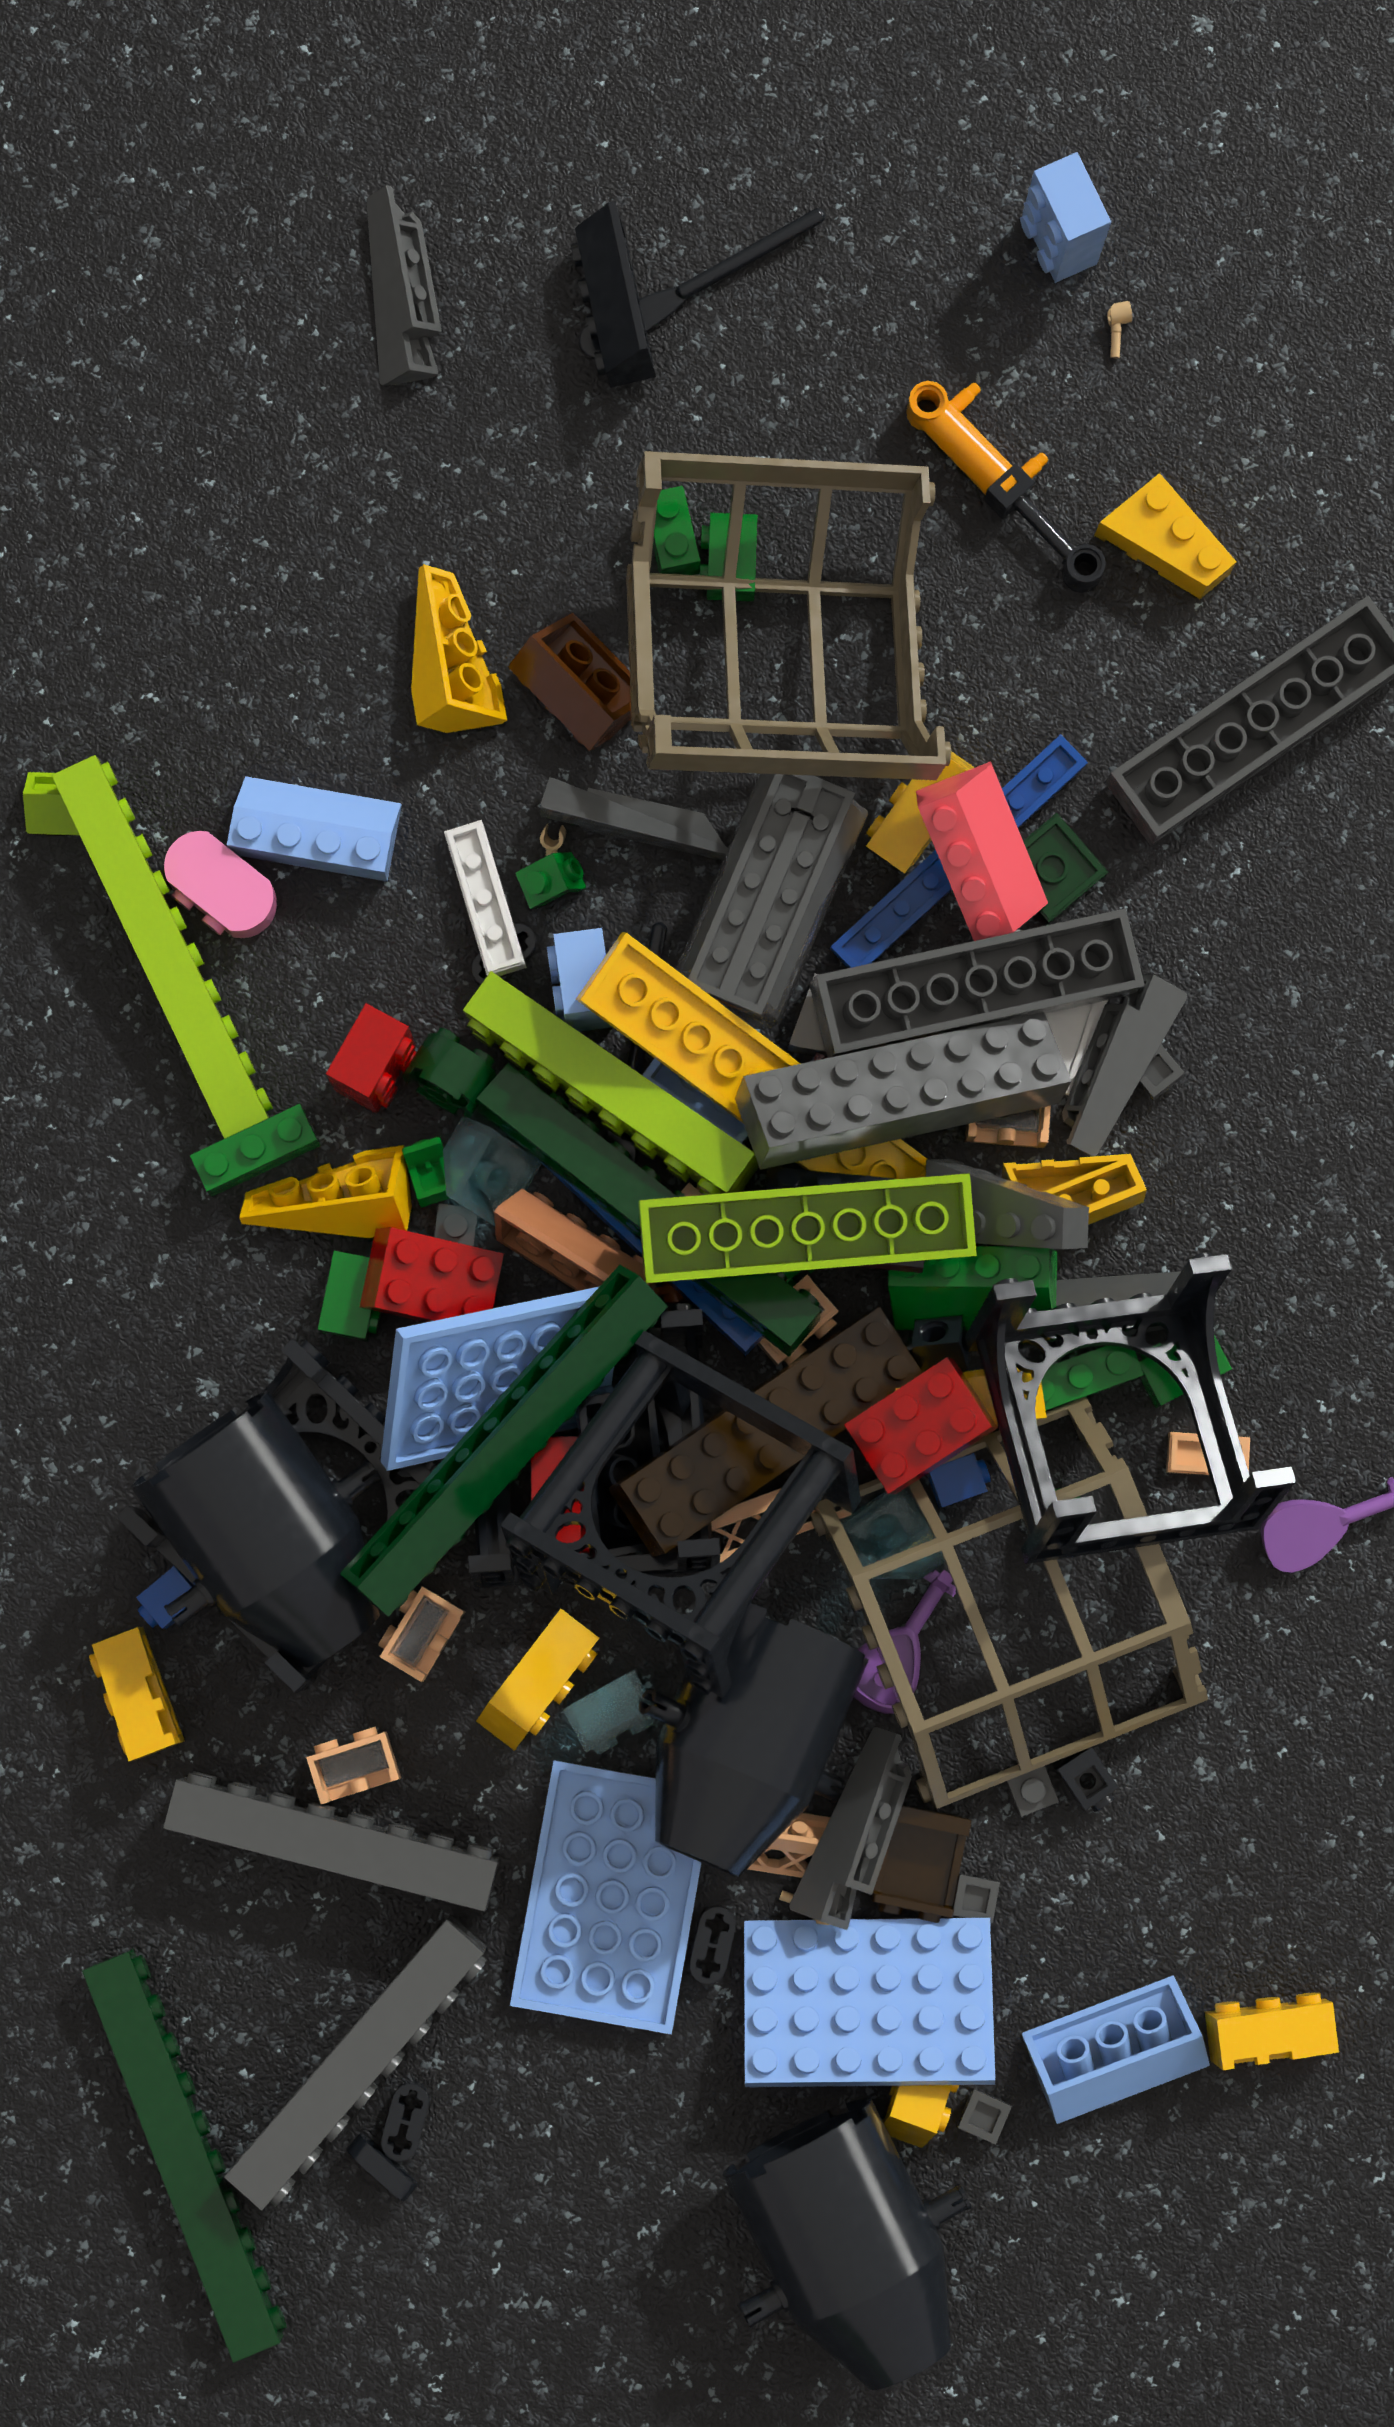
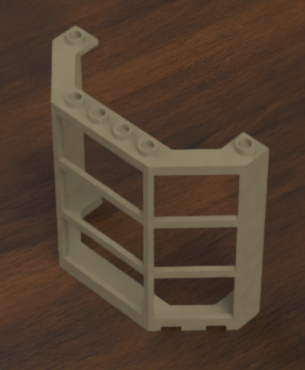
[626,451,951,780]
[810,1396,1208,1809]

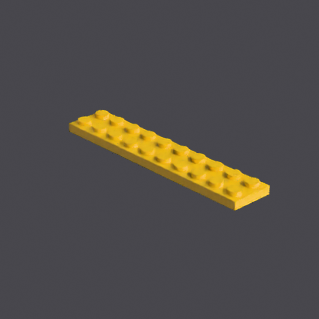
[576,932,927,1179]

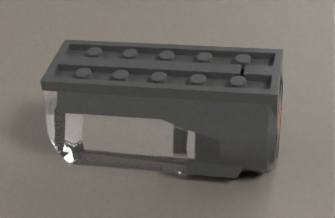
[676,773,869,1030]

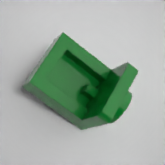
[515,852,586,909]
[402,1137,459,1208]

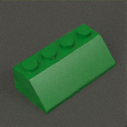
[888,1246,1057,1331]

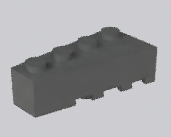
[926,1159,1089,1249]

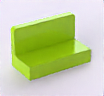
[23,772,79,835]

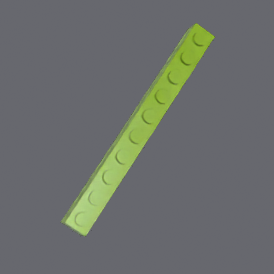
[51,755,273,1139]

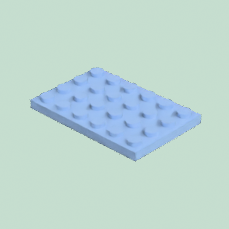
[380,1286,614,1471]
[510,1760,701,2035]
[744,1918,995,2087]

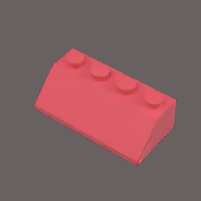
[916,761,1048,941]

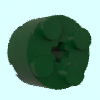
[402,1027,496,1118]

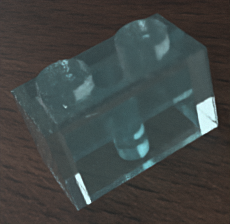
[562,1670,654,1755]

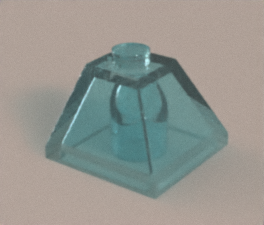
[443,1116,542,1227]
[841,1489,945,1579]

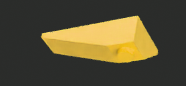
[411,564,507,733]
[239,1145,412,1238]

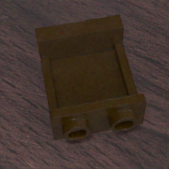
[870,1805,972,1923]

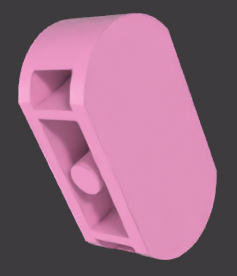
[164,831,277,938]

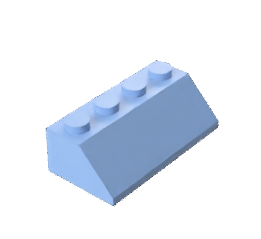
[227,776,402,882]
[1022,1975,1210,2124]

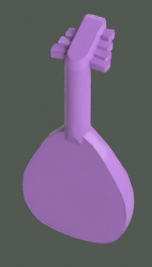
[1261,1477,1394,1573]
[854,1570,956,1714]

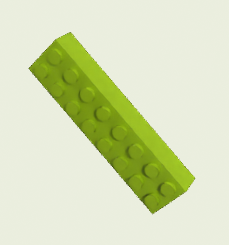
[463,971,759,1195]
[638,1173,977,1283]

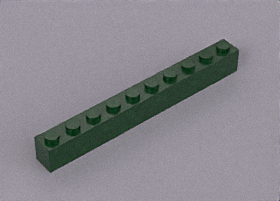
[476,1063,821,1357]
[340,1264,668,1617]
[82,1948,287,2363]

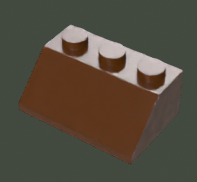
[508,613,631,751]

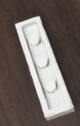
[444,820,527,976]

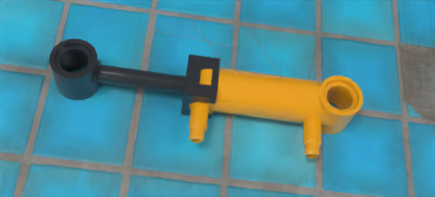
[906,381,1106,593]

